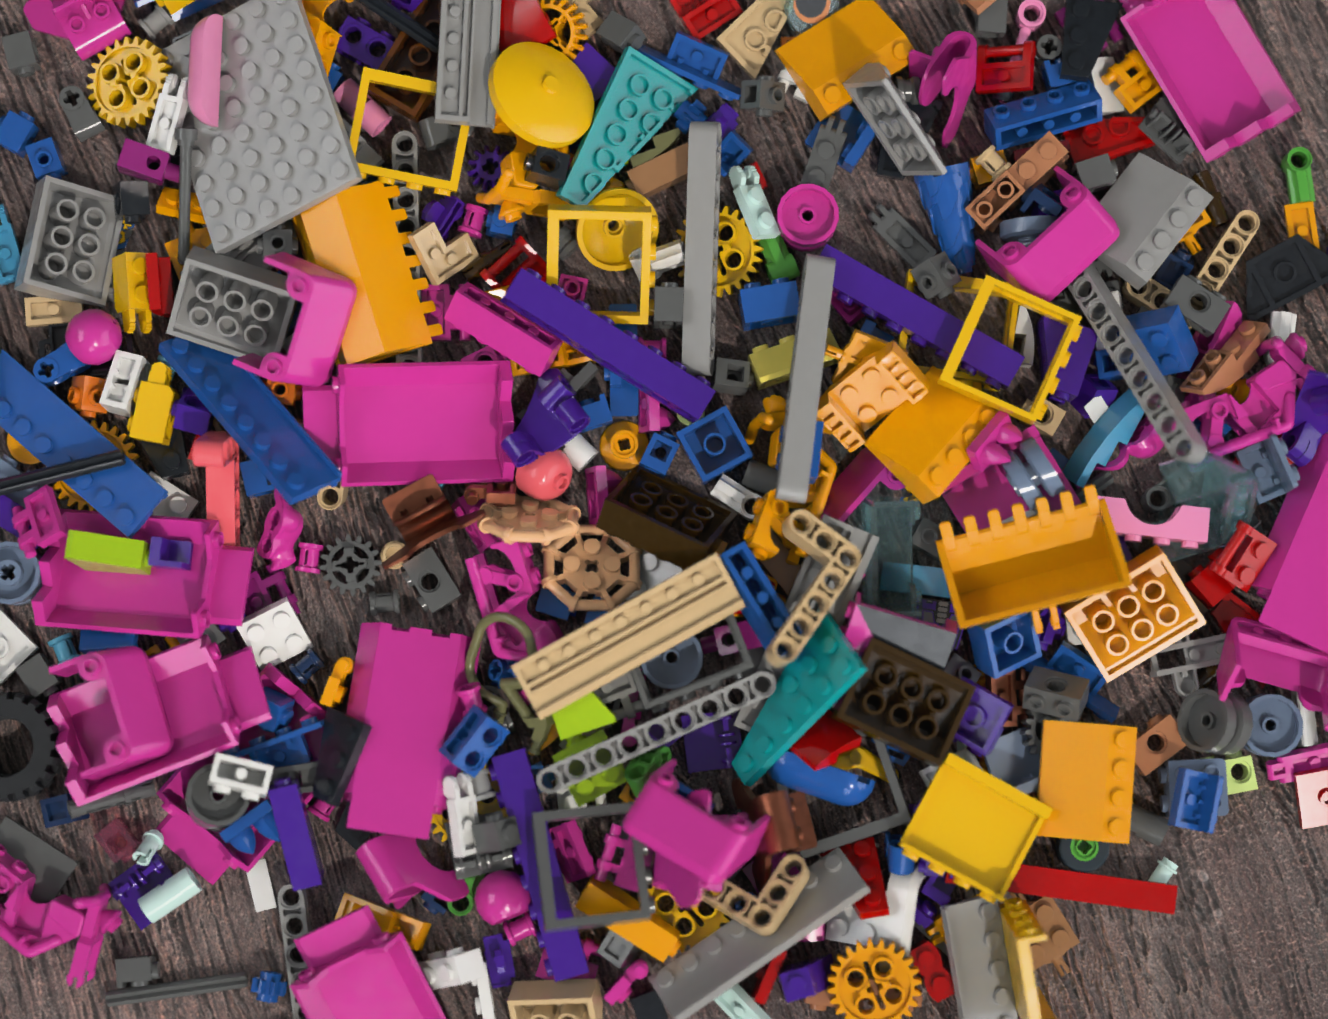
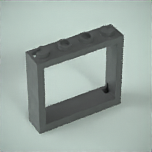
[630,614,755,713]
[776,730,912,859]
[531,802,655,933]

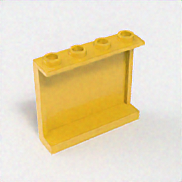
[898,753,1053,904]
[999,898,1057,1019]

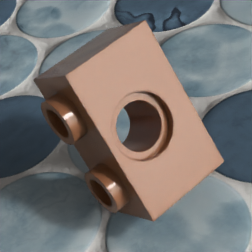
[1134,713,1186,776]

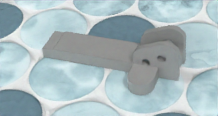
[1149,633,1226,697]

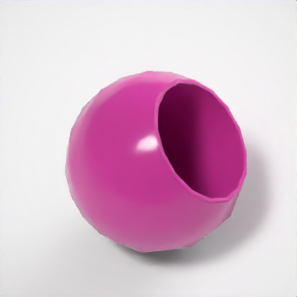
[65,309,123,365]
[474,870,532,925]

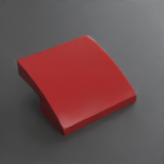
[499,0,558,53]
[668,0,743,39]
[145,252,174,318]
[789,709,862,771]

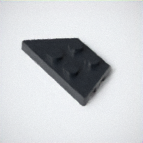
[1246,234,1328,321]

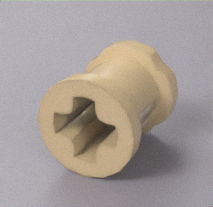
[975,145,1012,182]

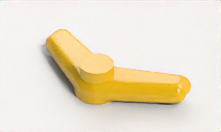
[830,746,899,783]

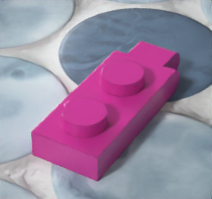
[1266,742,1328,783]

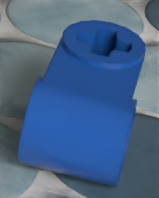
[33,343,92,387]
[884,831,915,875]

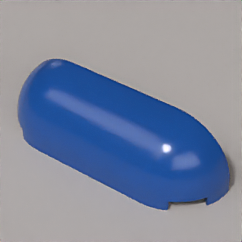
[767,751,876,806]

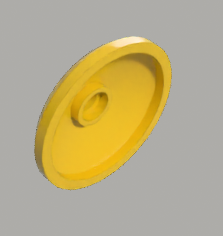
[576,188,659,271]

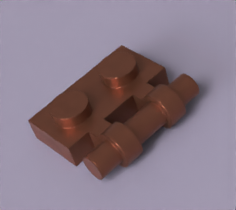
[464,471,517,507]
[985,669,1029,727]

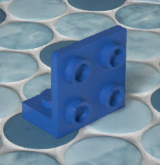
[805,105,876,173]

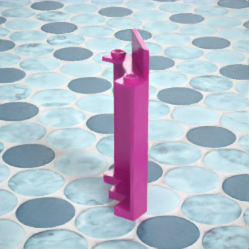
[1119,0,1301,163]
[302,360,515,487]
[1251,433,1328,654]
[31,509,254,639]
[343,622,482,839]
[46,634,272,807]
[155,662,326,885]
[290,904,446,1019]

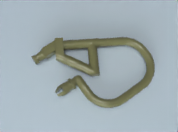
[465,612,554,755]

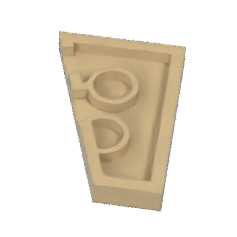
[716,0,794,80]

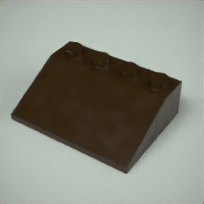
[596,465,738,570]
[830,637,976,767]

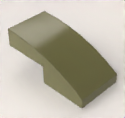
[629,128,680,169]

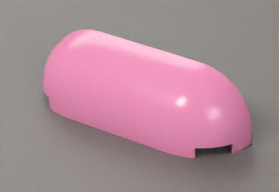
[188,14,223,127]

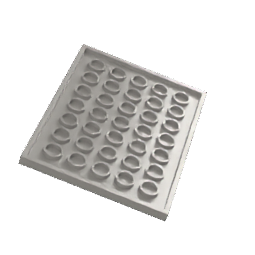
[161,0,363,255]

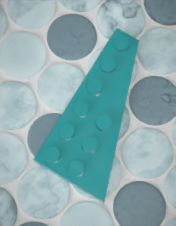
[556,46,698,205]
[731,608,868,787]

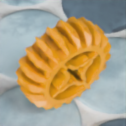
[540,0,588,60]

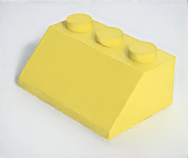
[748,328,839,390]

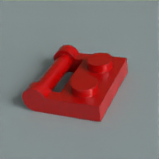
[976,40,1036,95]
[479,235,547,289]
[1208,520,1278,593]

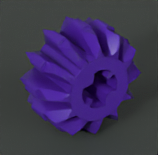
[467,145,509,193]

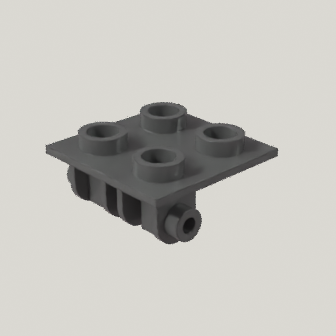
[1138,93,1197,165]
[445,810,513,880]

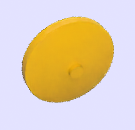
[488,42,595,148]

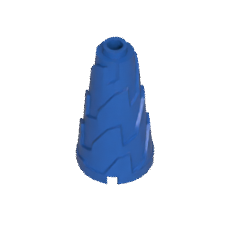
[913,162,976,275]

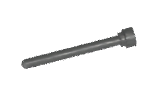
[174,128,198,265]

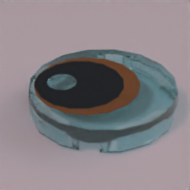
[784,0,840,35]

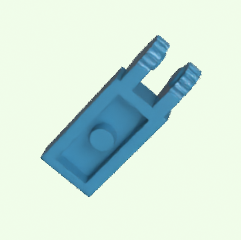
[0,204,21,286]

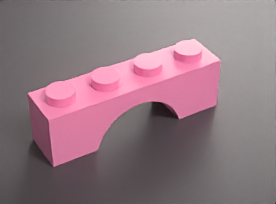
[1098,496,1210,549]

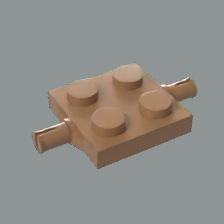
[1009,892,1080,977]

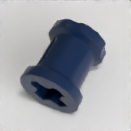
[288,648,327,685]

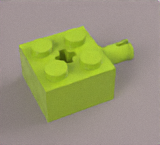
[551,729,627,807]

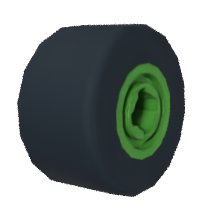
[1055,838,1110,873]

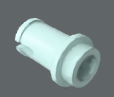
[132,829,164,866]
[1148,857,1178,884]

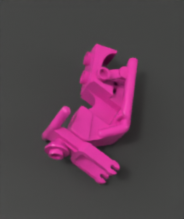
[1172,332,1316,467]
[465,537,564,706]
[0,844,123,988]

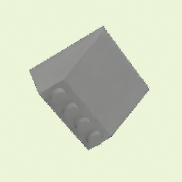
[843,62,947,176]
[1098,152,1214,290]
[14,175,123,307]
[166,246,298,357]

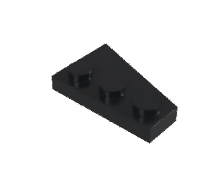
[1059,0,1123,82]

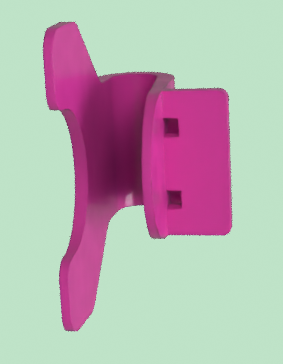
[23,0,132,61]
[909,31,977,148]
[652,789,723,908]
[356,834,469,909]

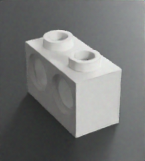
[99,350,152,417]

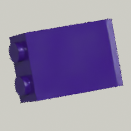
[1035,316,1098,405]

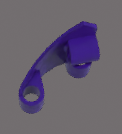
[501,368,591,467]
[1281,369,1328,467]

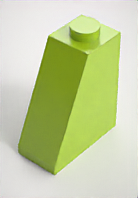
[64,530,153,575]
[552,691,616,740]

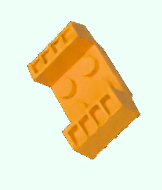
[817,340,930,453]

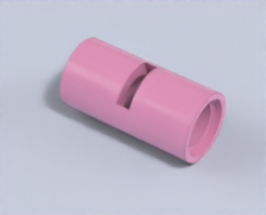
[334,78,392,137]

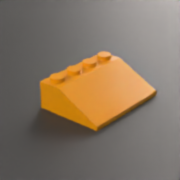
[775,0,915,122]
[863,366,997,504]
[1059,544,1206,683]
[1036,720,1137,844]

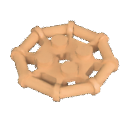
[477,493,581,546]
[541,524,643,613]

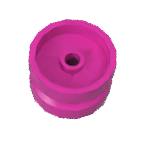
[775,184,839,252]

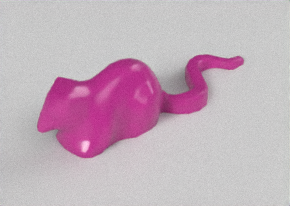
[1075,405,1165,489]
[257,489,303,571]

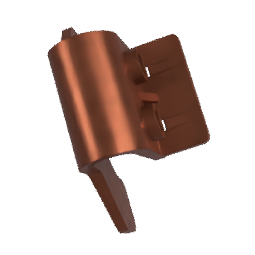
[382,474,487,570]
[732,777,817,892]

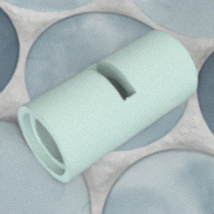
[138,867,202,923]

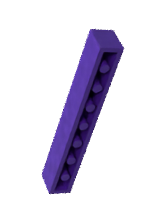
[820,244,1025,391]
[500,268,716,423]
[488,747,589,982]

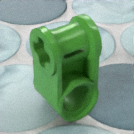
[624,746,672,798]

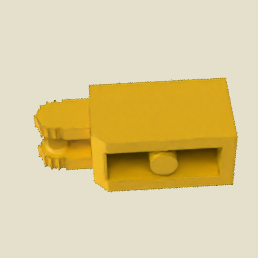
[112,252,152,334]
[127,361,180,446]

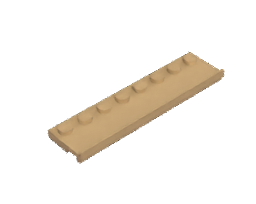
[511,553,746,720]

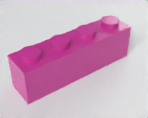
[444,282,563,377]

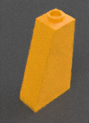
[574,873,681,963]

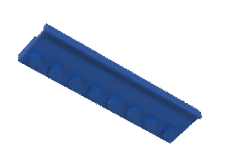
[158,337,342,505]
[0,349,168,539]

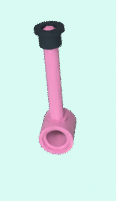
[991,0,1046,104]

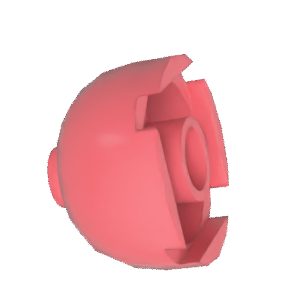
[515,449,573,501]

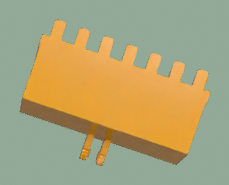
[291,181,443,369]
[935,484,1133,634]

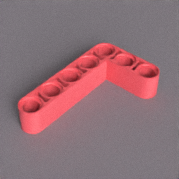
[193,431,240,546]

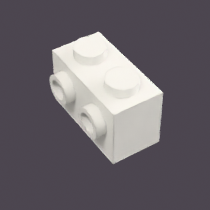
[208,752,274,801]
[418,946,487,990]

